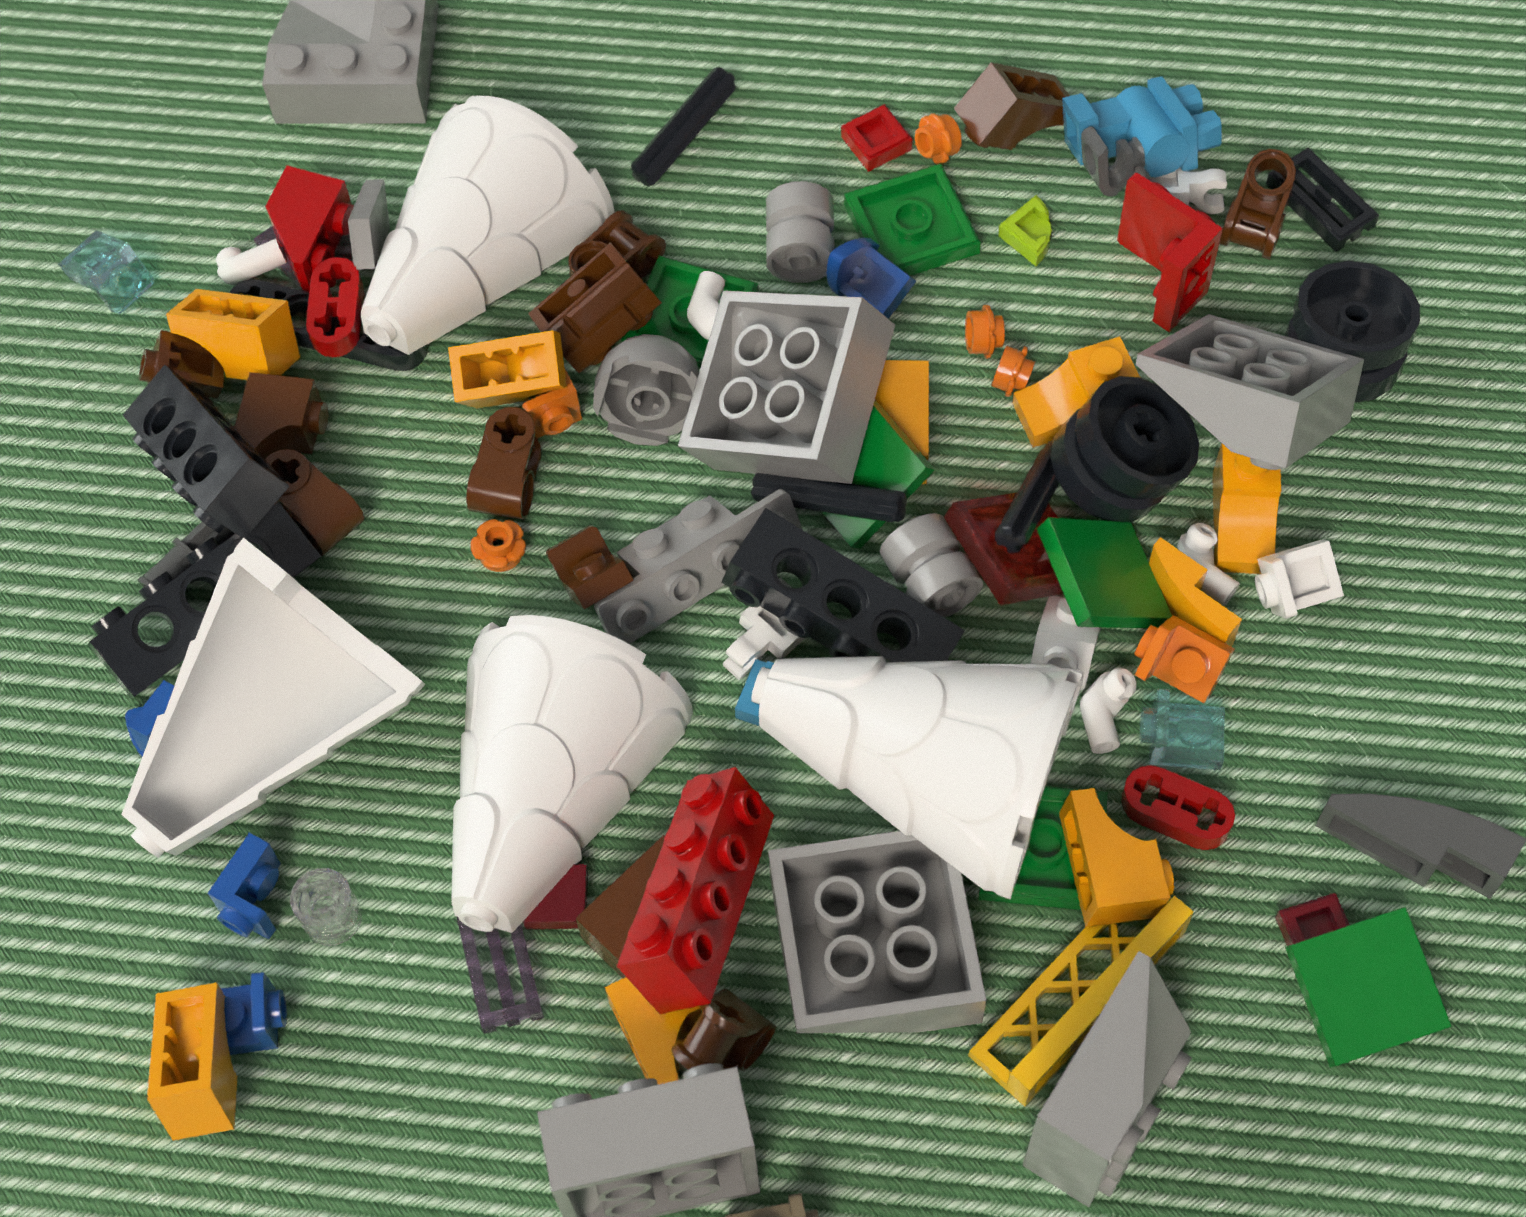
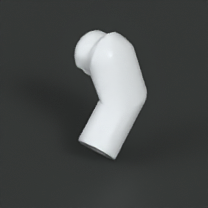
[216,238,288,285]
[687,271,725,340]
[1177,523,1240,606]
[1080,667,1137,754]

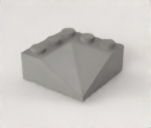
[262,0,439,124]
[678,291,895,484]
[1136,314,1364,470]
[768,831,986,1033]
[1022,951,1192,1207]
[537,1064,760,1217]

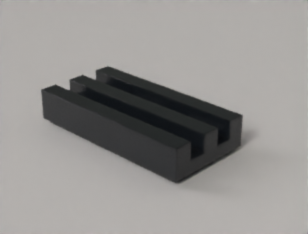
[1266,148,1379,252]

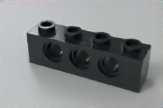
[123,365,289,539]
[88,502,321,699]
[721,508,965,662]

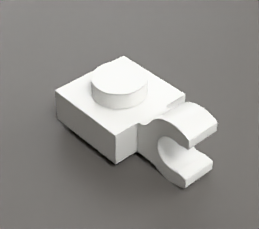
[1134,166,1227,214]
[723,577,805,680]

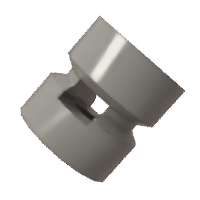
[766,181,835,283]
[879,513,983,618]

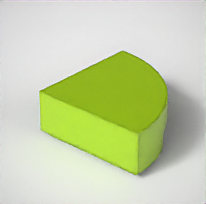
[998,195,1052,266]

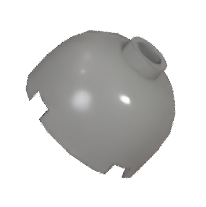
[593,334,700,446]

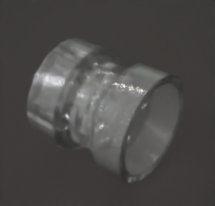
[290,868,362,946]

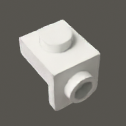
[1255,539,1344,619]
[1030,595,1101,691]

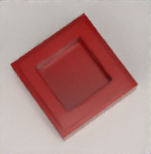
[841,104,912,172]

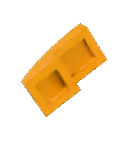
[1149,537,1242,647]

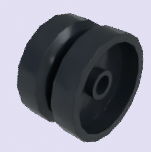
[1285,261,1420,403]
[1050,376,1199,523]

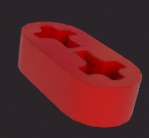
[306,257,364,358]
[1121,765,1235,850]

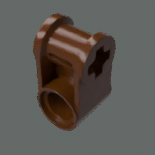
[1219,149,1296,260]
[568,210,666,278]
[466,407,542,520]
[265,449,365,556]
[671,988,776,1071]

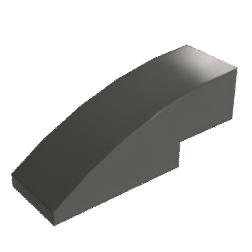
[1315,794,1526,899]

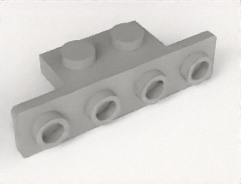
[594,489,803,644]

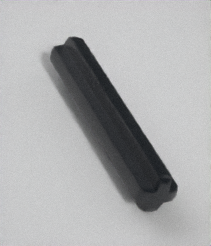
[631,67,736,187]
[995,440,1059,553]
[751,473,907,522]

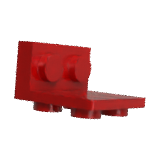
[1117,172,1223,332]

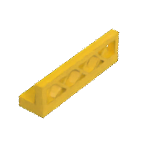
[968,895,1194,1107]

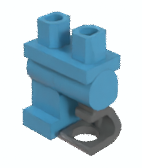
[1062,76,1222,197]

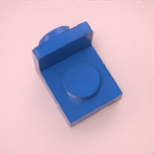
[208,833,281,940]
[221,972,287,1055]

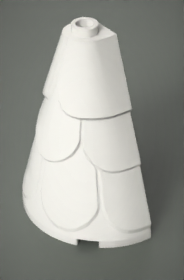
[361,96,615,355]
[122,538,425,858]
[452,615,693,933]
[751,656,1084,899]

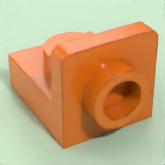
[522,367,582,438]
[1134,615,1235,703]

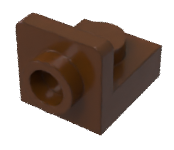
[139,330,224,399]
[546,525,634,610]

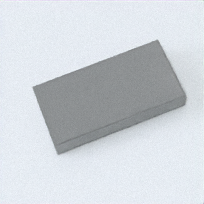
[348,180,390,270]

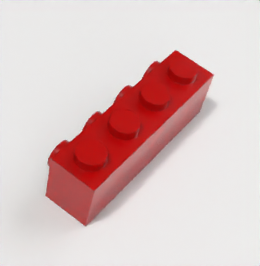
[617,767,775,1014]

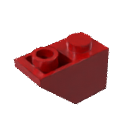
[265,165,354,292]

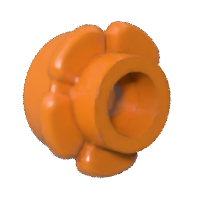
[915,113,962,164]
[965,305,1005,359]
[991,345,1035,397]
[470,519,526,572]

